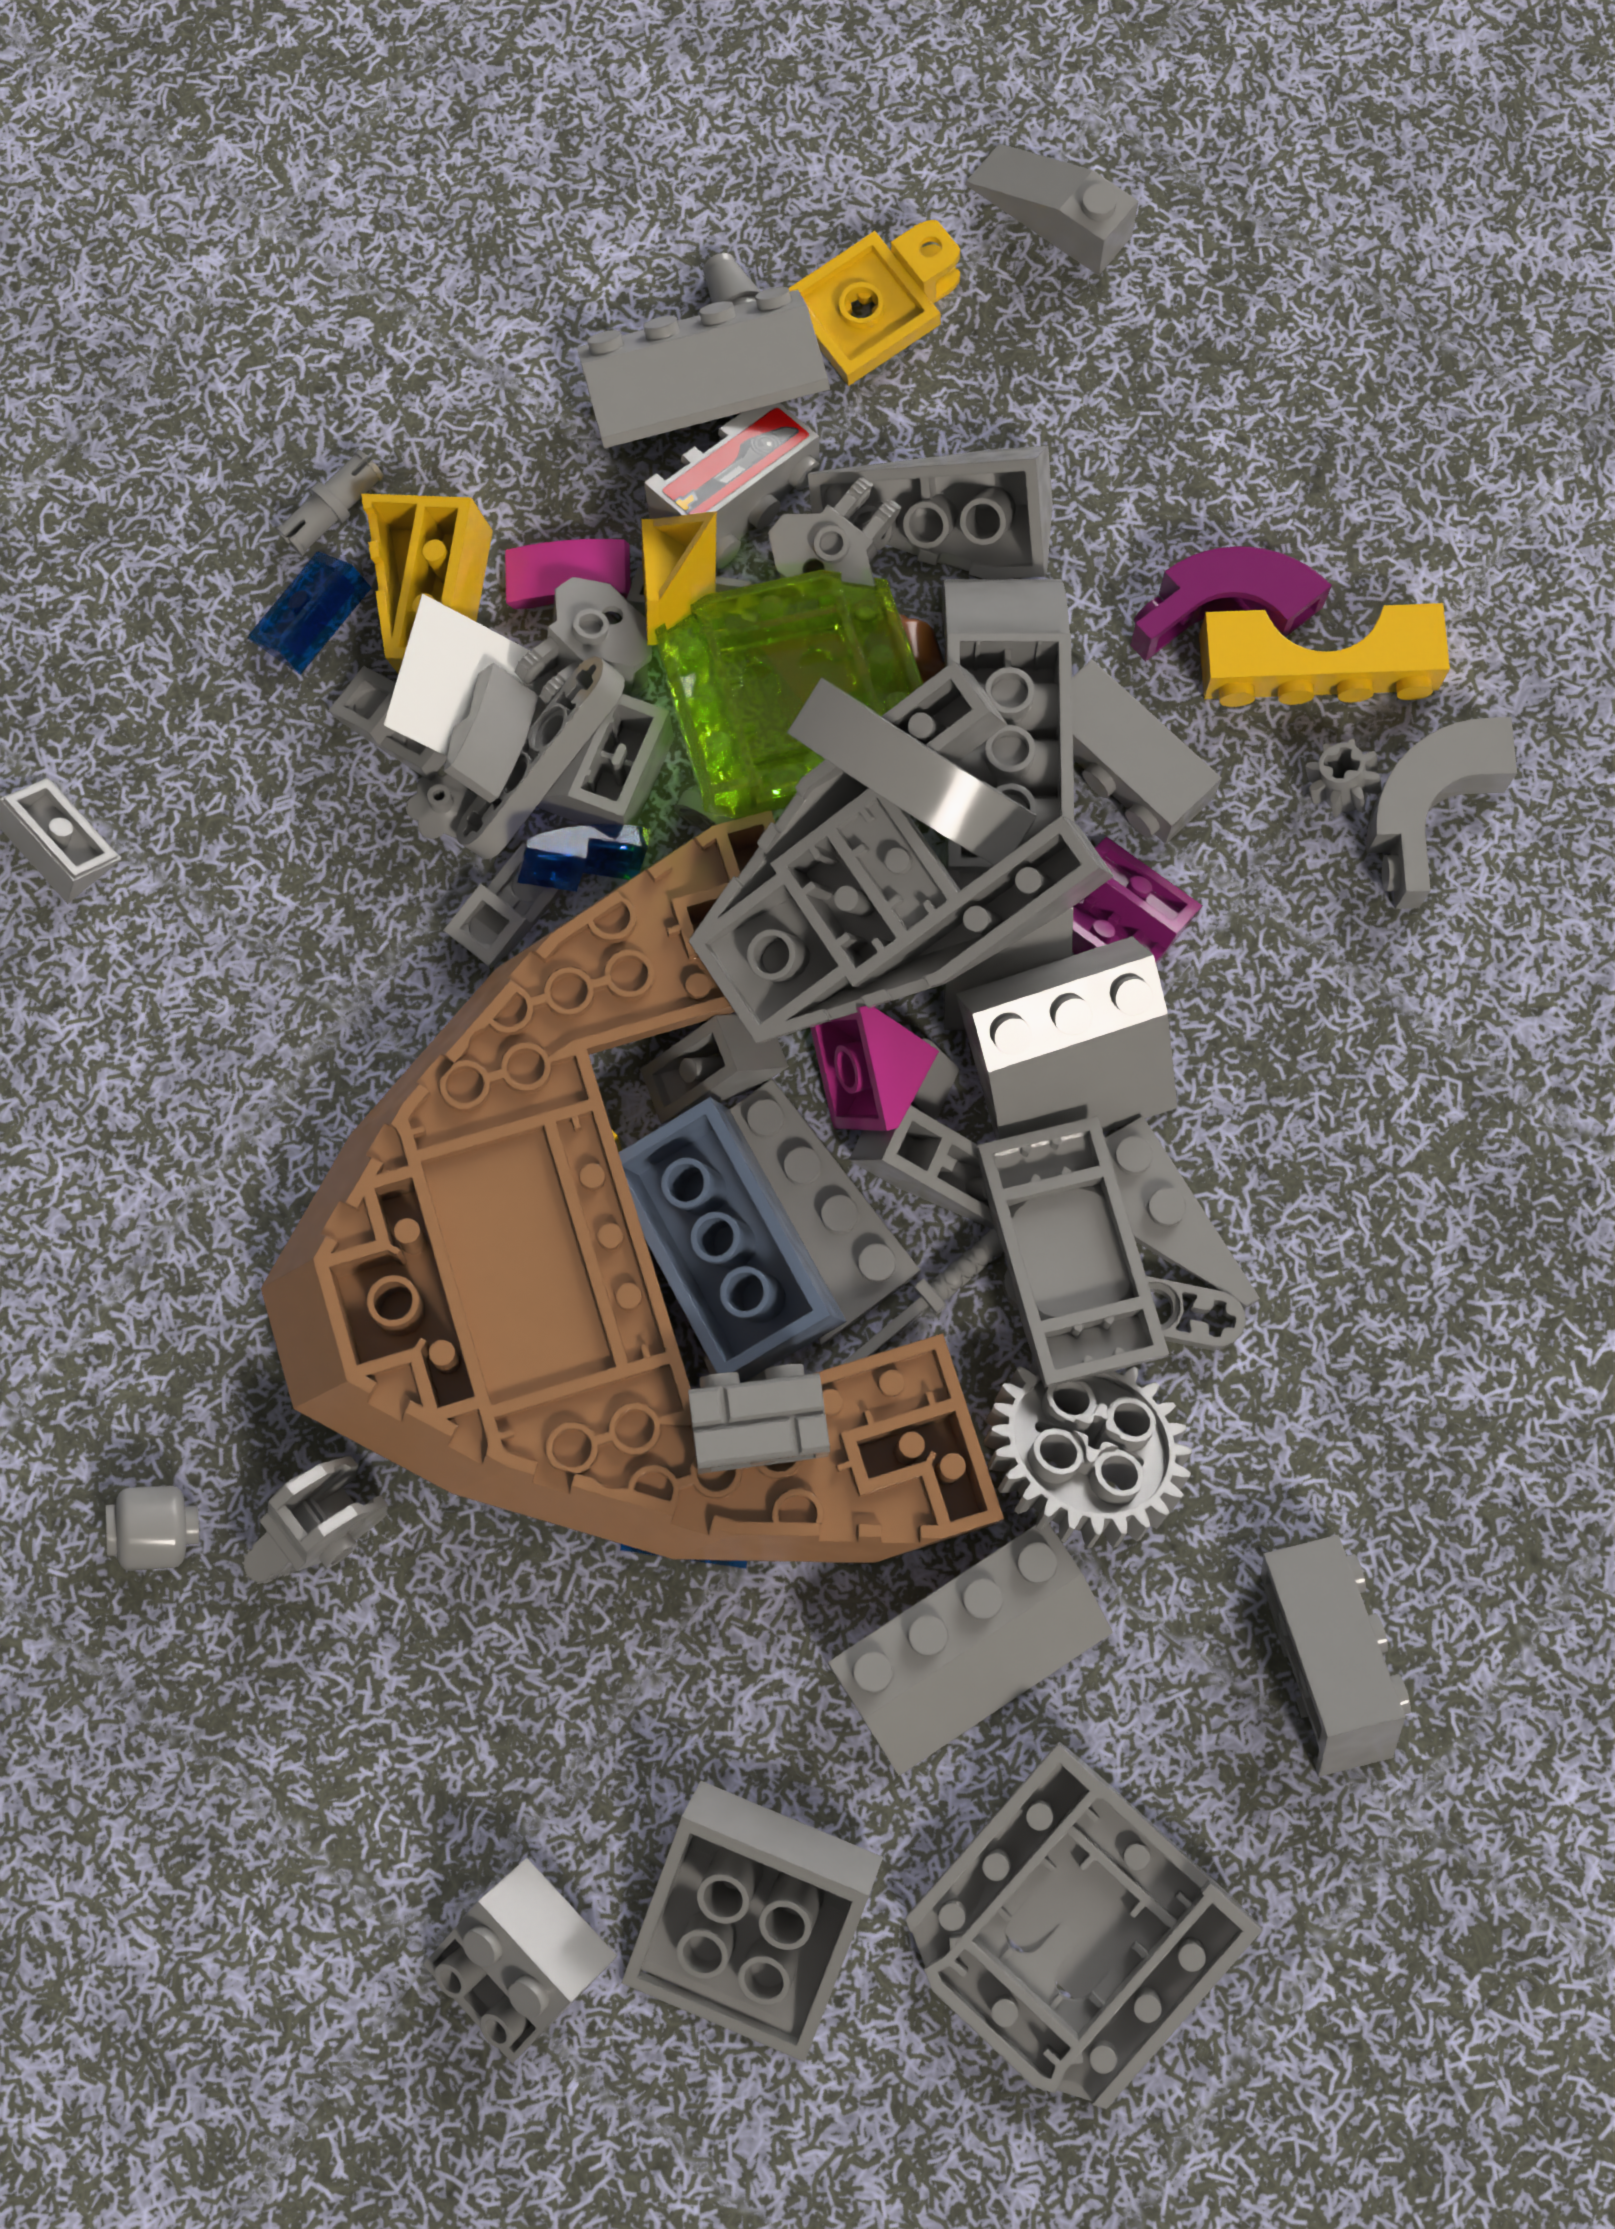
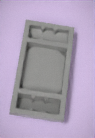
[977,1116,1169,1388]

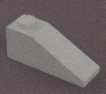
[965,143,1139,276]
[849,1105,995,1229]

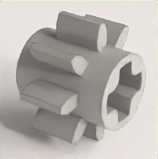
[1306,739,1382,817]

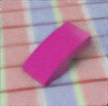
[505,539,631,609]

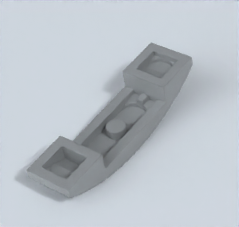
[787,677,1037,865]

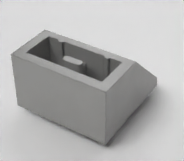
[537,694,674,841]
[423,1858,617,2064]

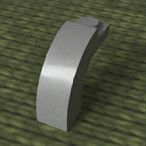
[1366,717,1517,909]

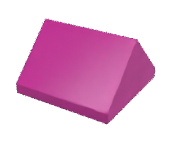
[810,1006,939,1131]

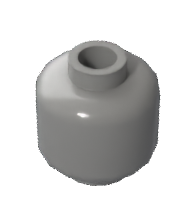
[106,1485,199,1571]

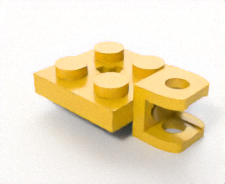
[789,220,960,386]

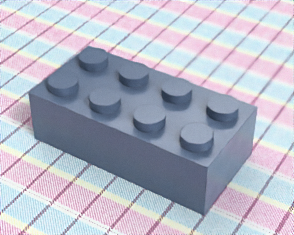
[619,1097,847,1383]

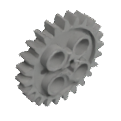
[984,1361,1192,1548]

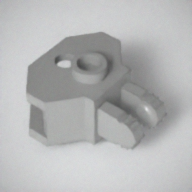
[768,477,902,616]
[514,577,652,706]
[242,1455,388,1584]

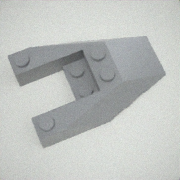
[689,661,1114,1043]

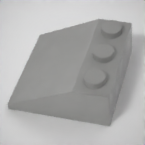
[956,936,1177,1140]
[621,1781,883,2062]

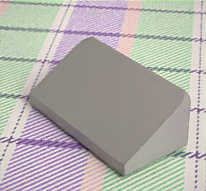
[0,778,121,904]

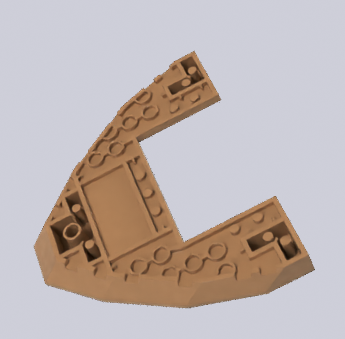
[261,810,1004,1563]

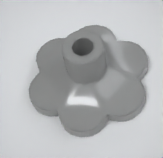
[406,774,478,839]

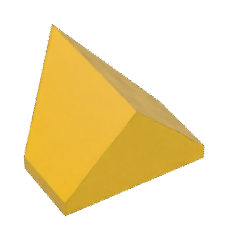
[641,511,717,645]

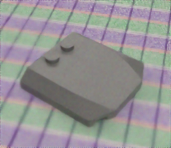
[905,1742,1262,2109]

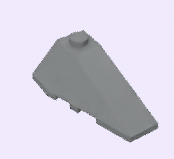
[808,446,1053,579]

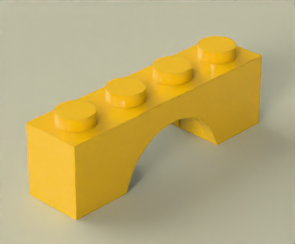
[1199,603,1450,707]

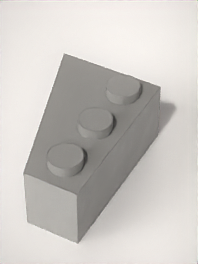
[1261,1534,1411,1777]

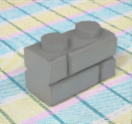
[688,1364,830,1474]

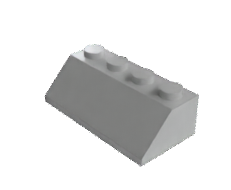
[577,287,830,449]
[828,1524,1113,1776]

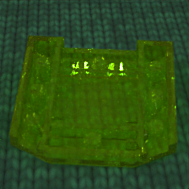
[654,570,923,819]

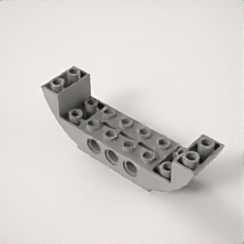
[942,579,1074,1030]

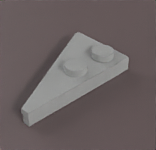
[1105,1116,1260,1308]

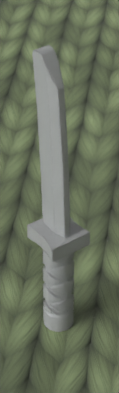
[841,1228,1004,1365]

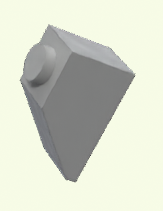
[640,1014,789,1124]

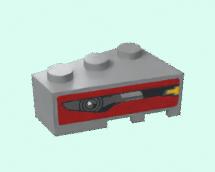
[644,403,820,569]

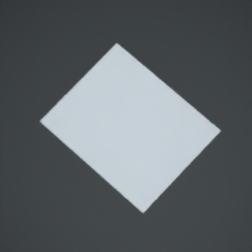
[384,593,558,756]

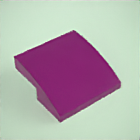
[1072,837,1203,964]

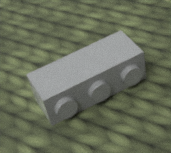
[1072,659,1222,844]

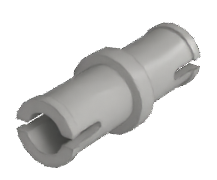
[276,449,385,556]

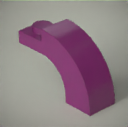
[1130,546,1332,662]

